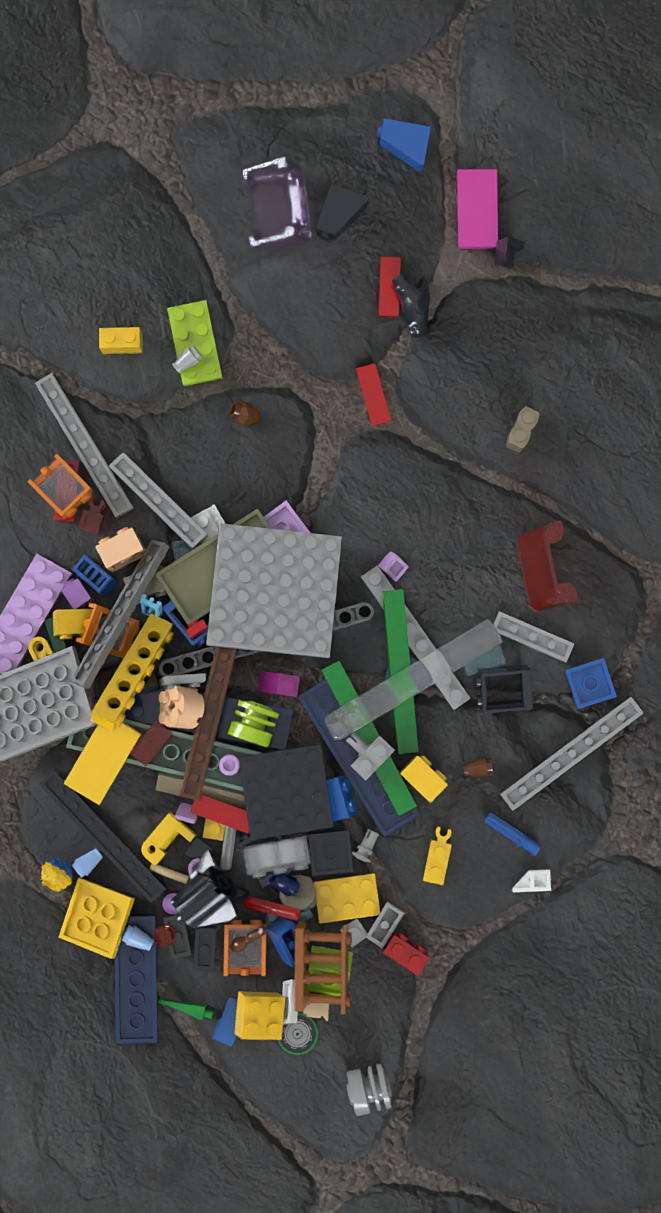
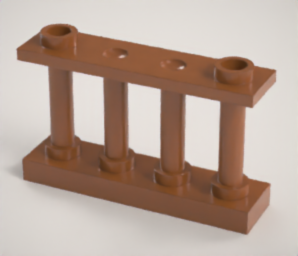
[295,923,352,1014]

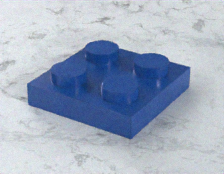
[564,658,617,709]

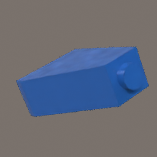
[377,118,431,172]

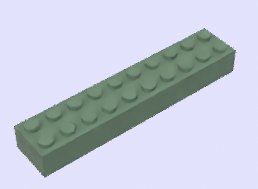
[66,719,263,791]

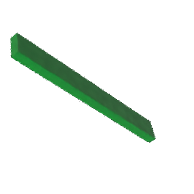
[382,589,419,754]
[321,661,417,816]

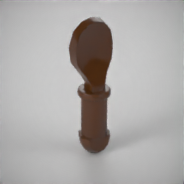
[230,926,267,953]

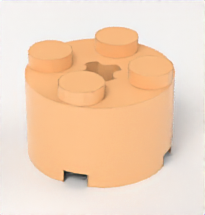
[159,686,204,729]

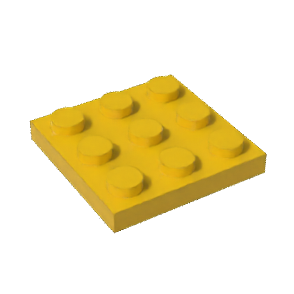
[59,878,135,959]

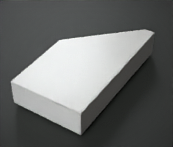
[512,869,551,892]

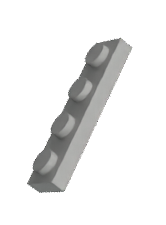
[491,611,574,663]

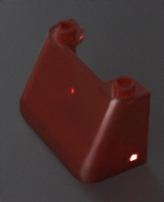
[517,521,578,612]

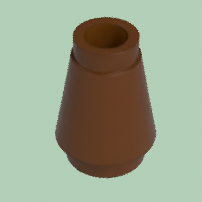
[463,756,494,776]

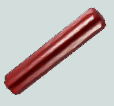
[244,896,301,921]

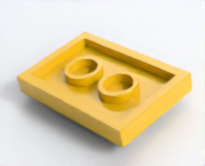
[314,873,380,924]

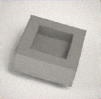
[340,918,367,947]

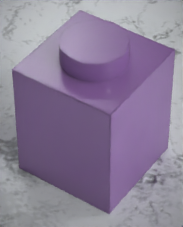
[61,578,94,609]

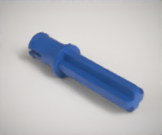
[484,813,542,856]

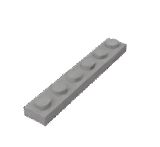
[109,452,208,549]

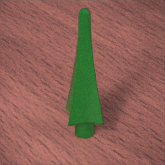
[158,999,214,1021]

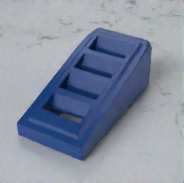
[72,554,117,597]

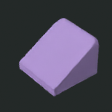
[378,552,409,582]
[175,803,198,824]

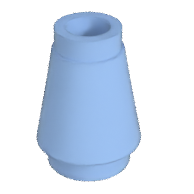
[72,848,103,878]
[121,925,154,951]

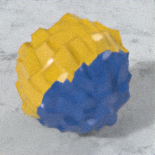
[41,858,73,892]

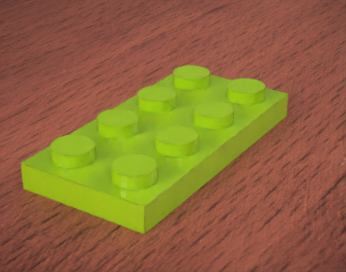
[167,300,222,386]

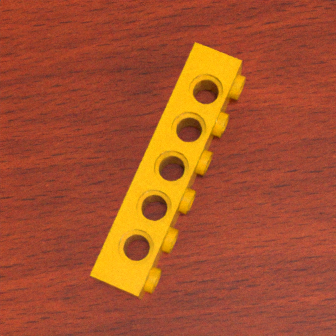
[91,613,174,732]

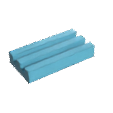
[140,594,163,618]

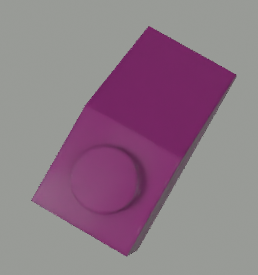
[257,671,301,698]

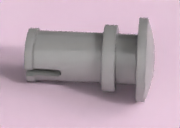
[352,829,379,863]

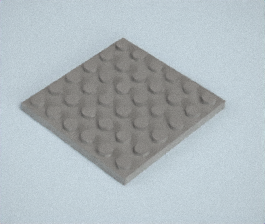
[206,523,342,658]

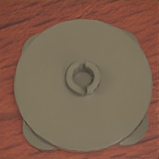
[280,875,317,911]

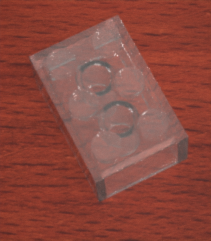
[243,835,311,878]

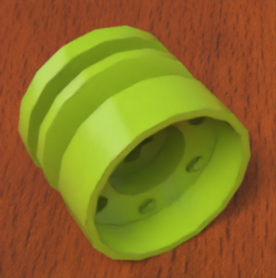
[228,700,279,747]

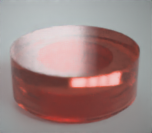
[154,925,175,948]

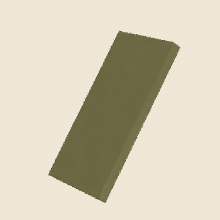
[155,509,271,625]

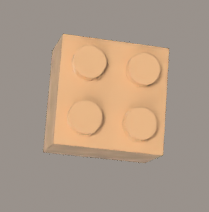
[95,527,146,573]

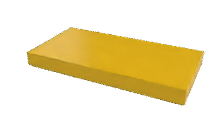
[64,722,142,805]

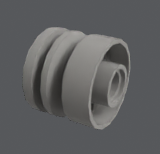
[346,1063,392,1116]

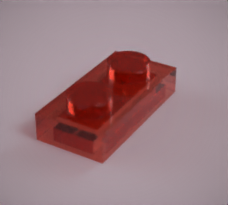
[130,721,173,766]

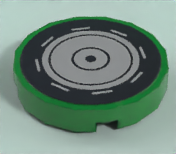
[278,1012,318,1055]

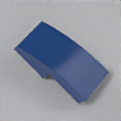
[212,998,237,1046]

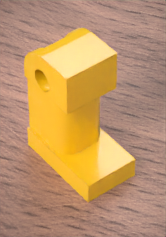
[141,812,197,866]

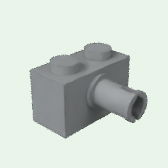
[346,732,395,780]

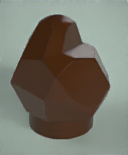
[229,402,260,427]

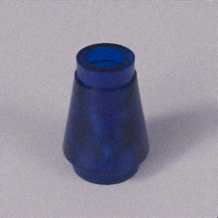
[269,872,300,897]

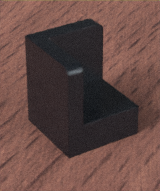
[494,237,524,269]

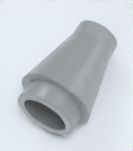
[172,345,203,374]

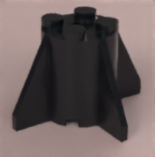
[171,850,249,930]

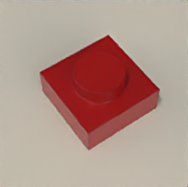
[186,619,208,639]

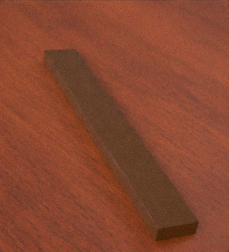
[179,647,237,801]

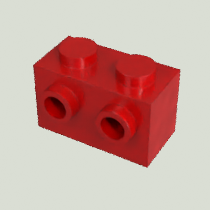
[383,932,430,976]

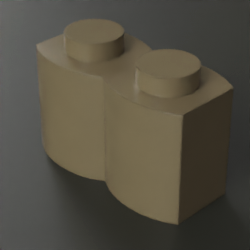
[506,406,539,453]

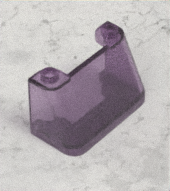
[242,157,311,249]

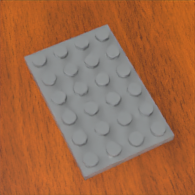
[0,646,98,762]

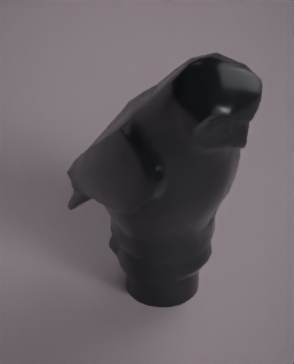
[392,272,430,338]

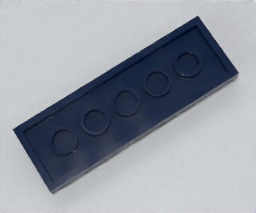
[115,915,158,1044]

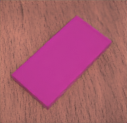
[457,169,498,249]

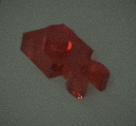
[78,497,105,535]

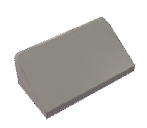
[366,901,405,948]

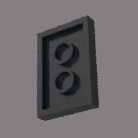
[94,654,159,702]

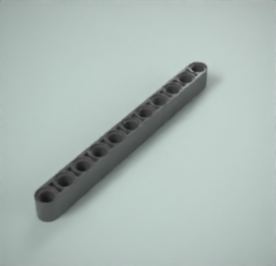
[159,602,374,677]

